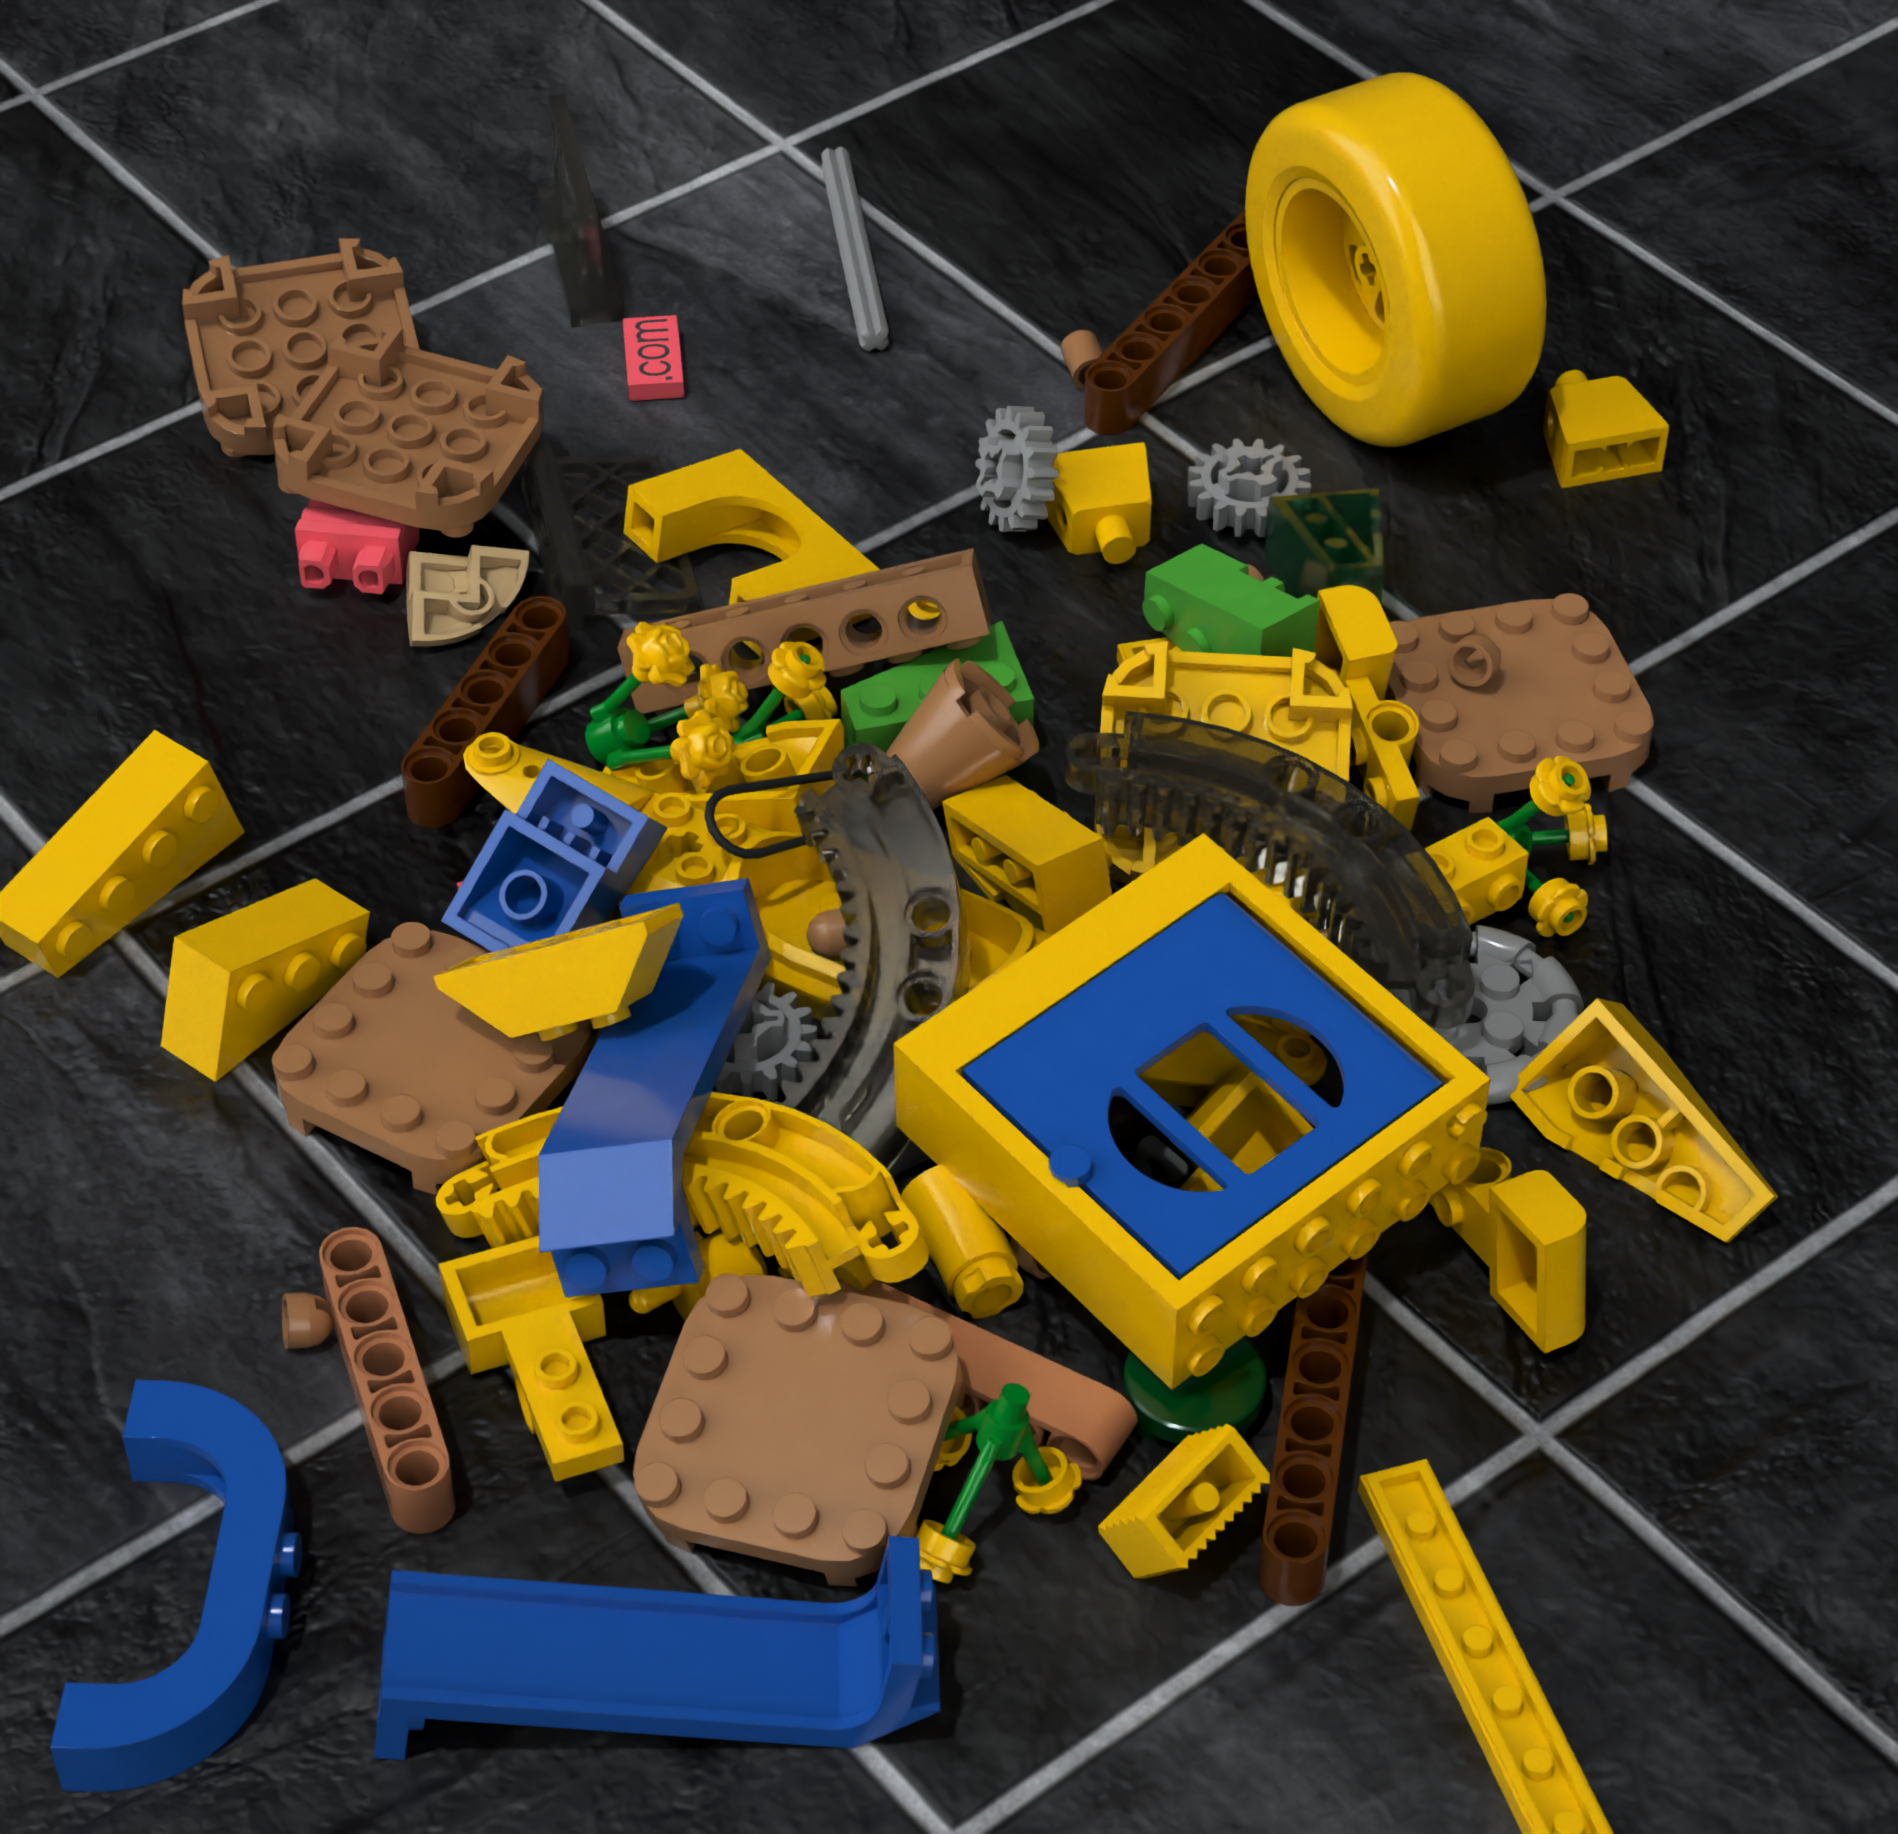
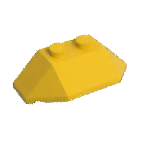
[433,903,684,1042]

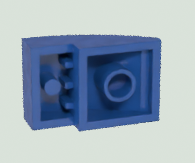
[441,759,667,952]

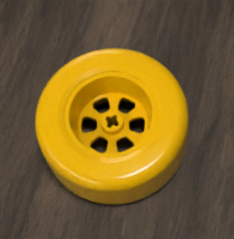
[1245,72,1547,448]

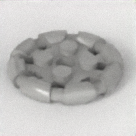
[1362,924,1584,1105]

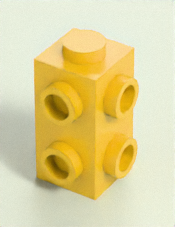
[1384,817,1529,933]

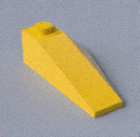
[602,719,844,841]
[1510,998,1778,1243]

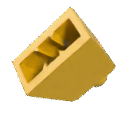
[1543,370,1669,488]
[1045,442,1151,564]

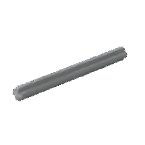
[821,146,889,352]

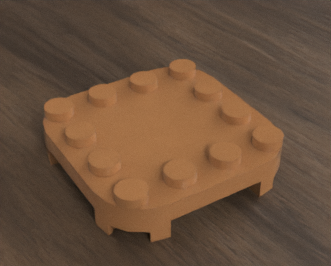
[182,238,420,458]
[272,325,544,537]
[1384,593,1654,813]
[272,922,593,1195]
[633,1273,966,1587]

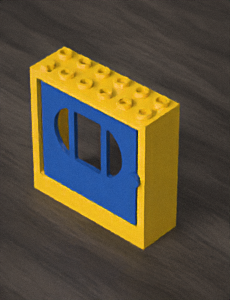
[894,833,1491,1390]

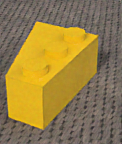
[942,775,1112,935]
[161,878,370,1082]

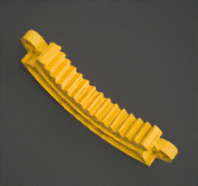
[436,1092,930,1297]

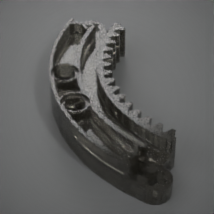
[1063,711,1475,1029]
[764,743,970,1170]

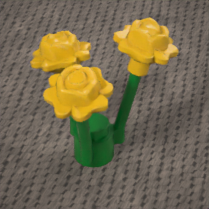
[585,621,749,787]

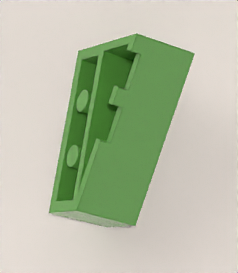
[1142,543,1320,657]
[841,621,1034,783]

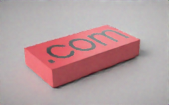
[622,315,684,401]

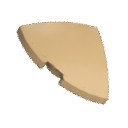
[406,545,529,647]

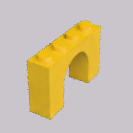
[623,449,880,657]

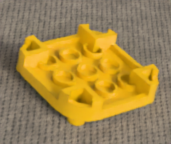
[1095,641,1353,895]

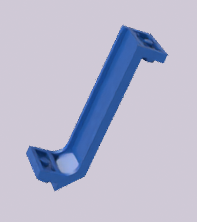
[538,878,771,1298]
[374,1536,941,1760]

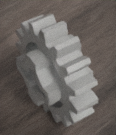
[975,406,1059,532]
[1187,438,1311,538]
[714,982,818,1101]

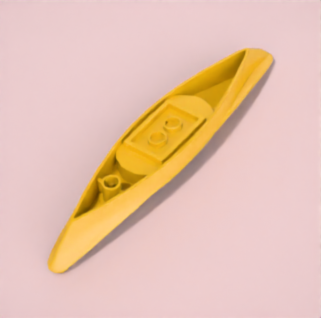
[463,732,1328,1107]

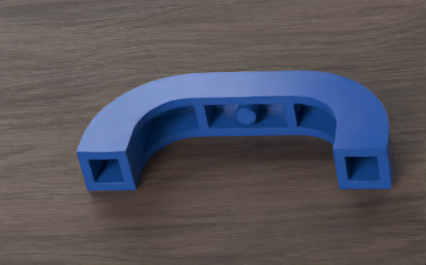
[50,1380,302,1792]

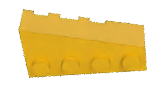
[0,730,245,978]

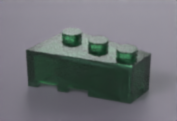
[1264,488,1385,604]

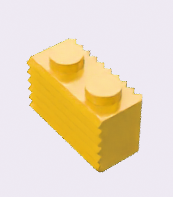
[1098,1423,1270,1579]

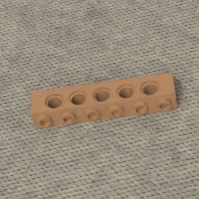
[617,548,992,716]

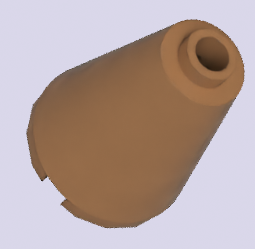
[868,658,1039,823]

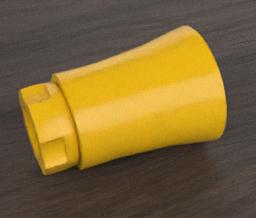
[901,1164,1024,1319]

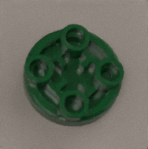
[1123,1337,1266,1444]

